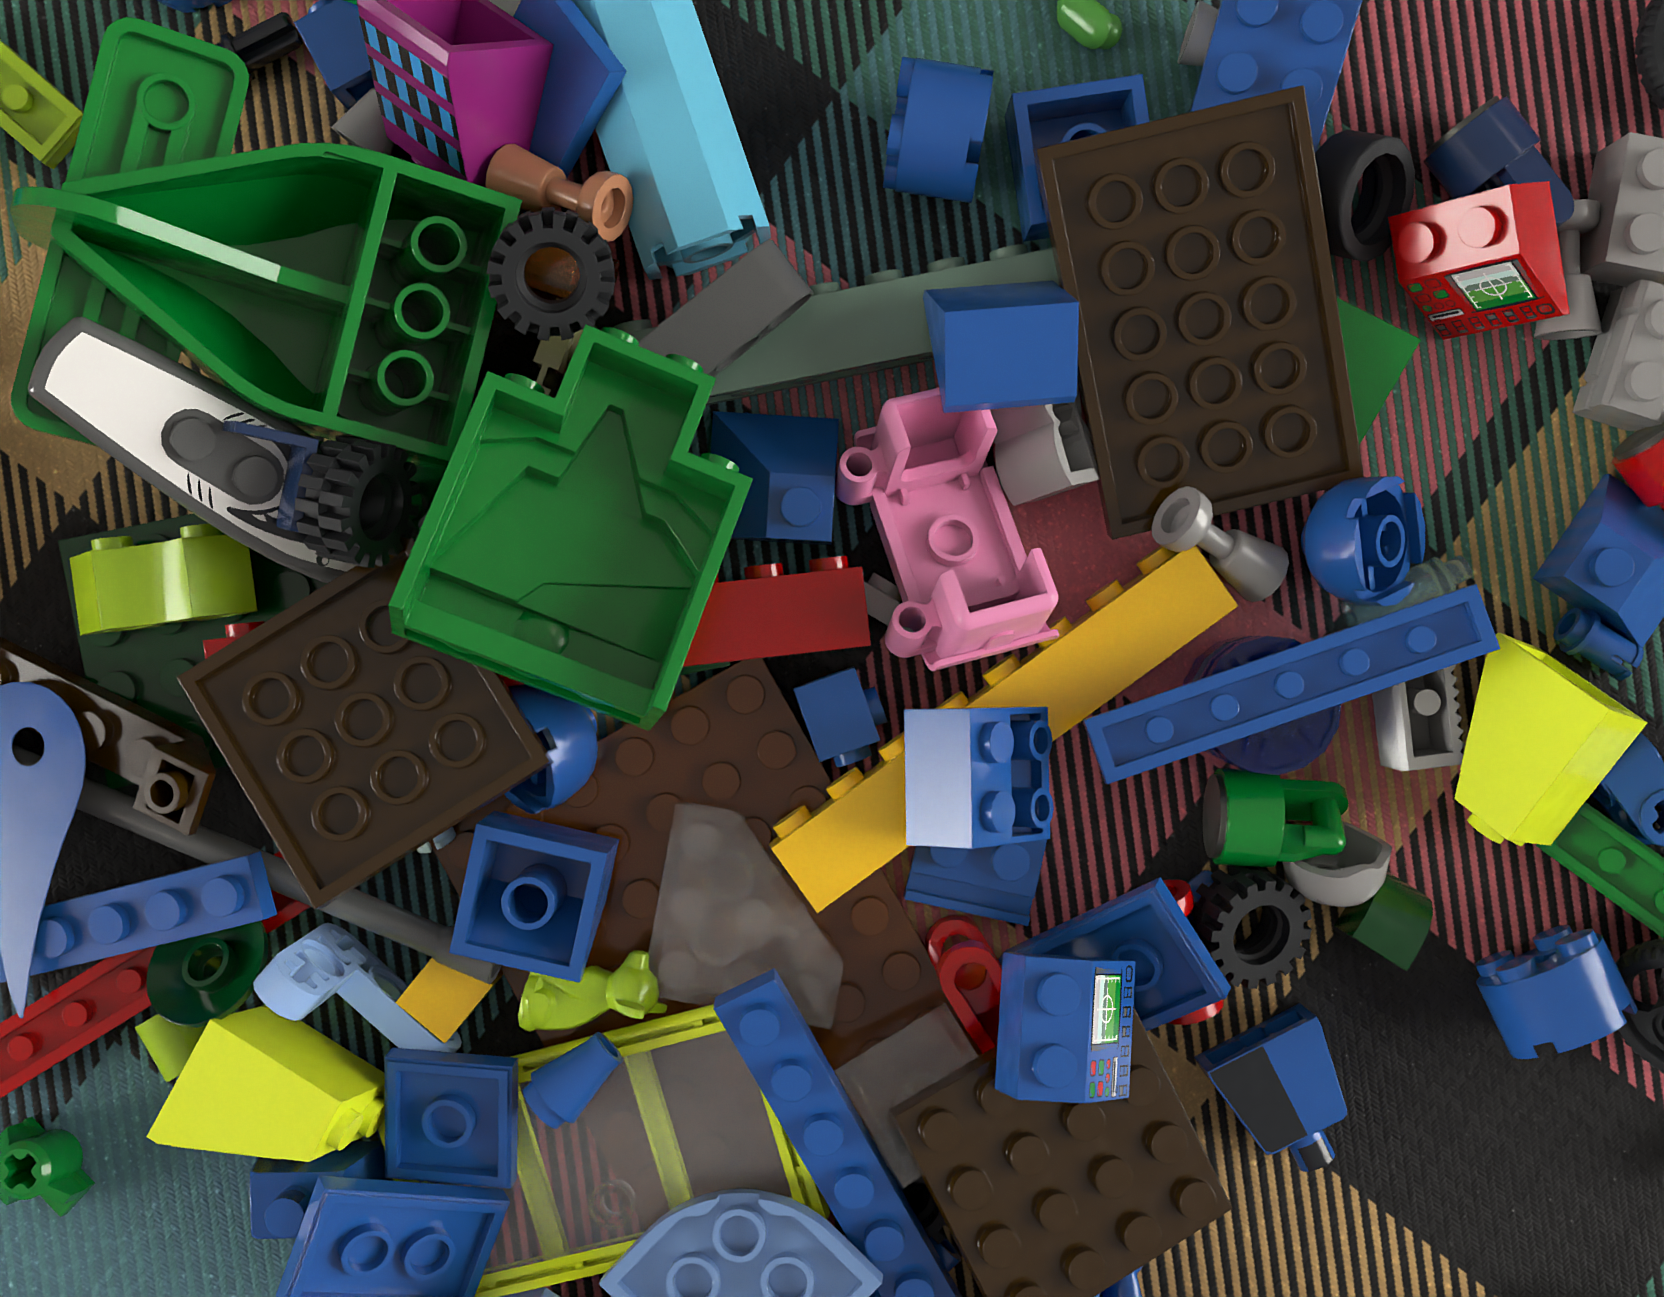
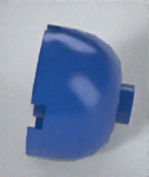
[1301,476,1425,606]
[504,684,598,814]

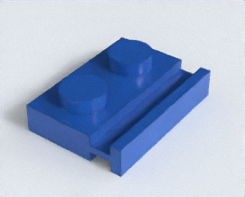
[903,839,1047,926]

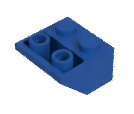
[904,707,1054,849]

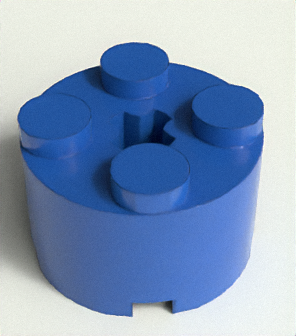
[883,57,994,203]
[1475,925,1638,1059]

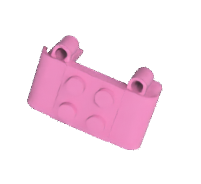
[835,387,1059,671]

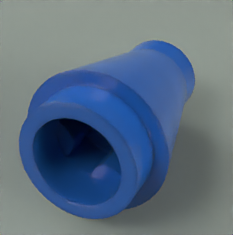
[523,1032,623,1129]

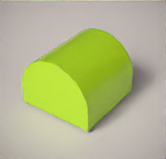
[135,1014,206,1083]

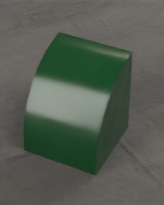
[1334,871,1433,971]

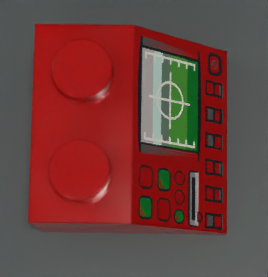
[1388,181,1570,340]

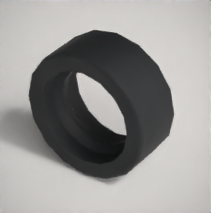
[1315,129,1415,262]

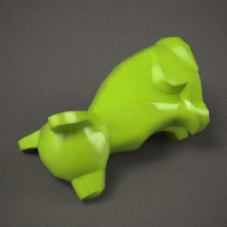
[518,950,667,1032]

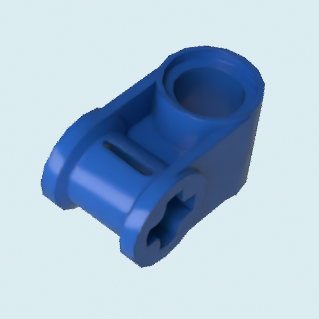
[1591,732,1664,847]

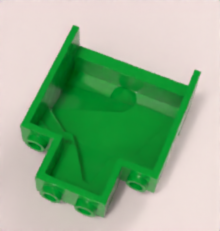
[389,324,753,731]

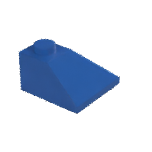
[711,411,839,545]
[1533,474,1664,647]

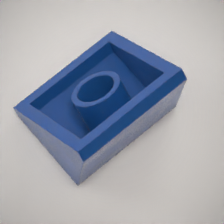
[923,280,1079,413]

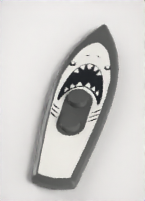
[28,316,420,583]

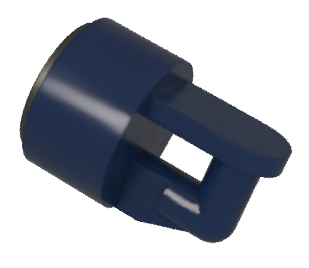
[1424,96,1574,227]

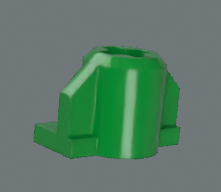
[0,1117,95,1217]

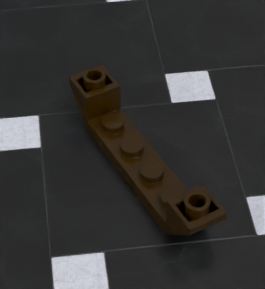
[0,637,216,836]

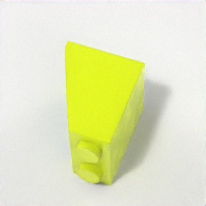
[1454,632,1648,846]
[147,1005,385,1162]

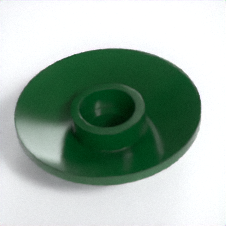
[146,921,268,1028]

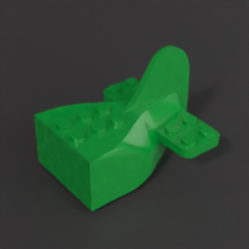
[10,17,522,469]

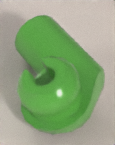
[1057,0,1122,50]

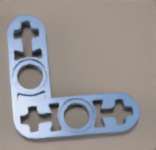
[253,923,462,1053]

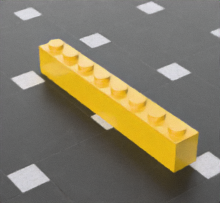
[768,545,1238,913]

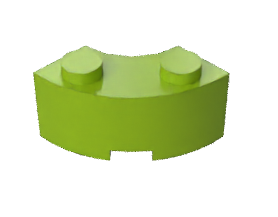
[70,524,257,636]

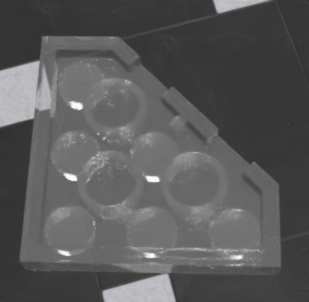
[648,801,844,1029]

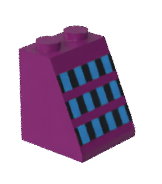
[357,0,554,188]

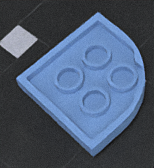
[599,1189,883,1297]

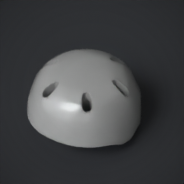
[1282,821,1392,907]

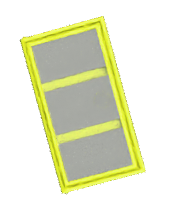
[378,1004,830,1297]

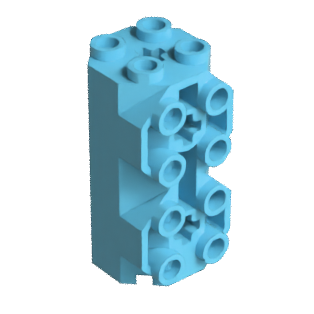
[572,0,771,280]

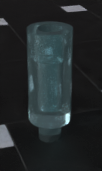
[1341,555,1473,627]

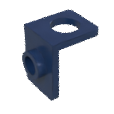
[222,420,319,532]

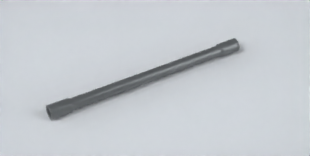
[12,743,502,984]

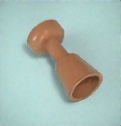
[485,144,634,242]

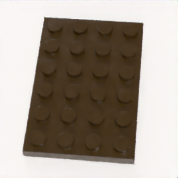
[1033,85,1364,540]

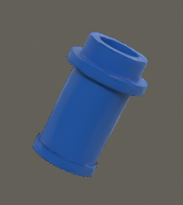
[1553,608,1644,681]

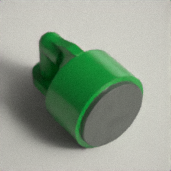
[1203,768,1349,867]

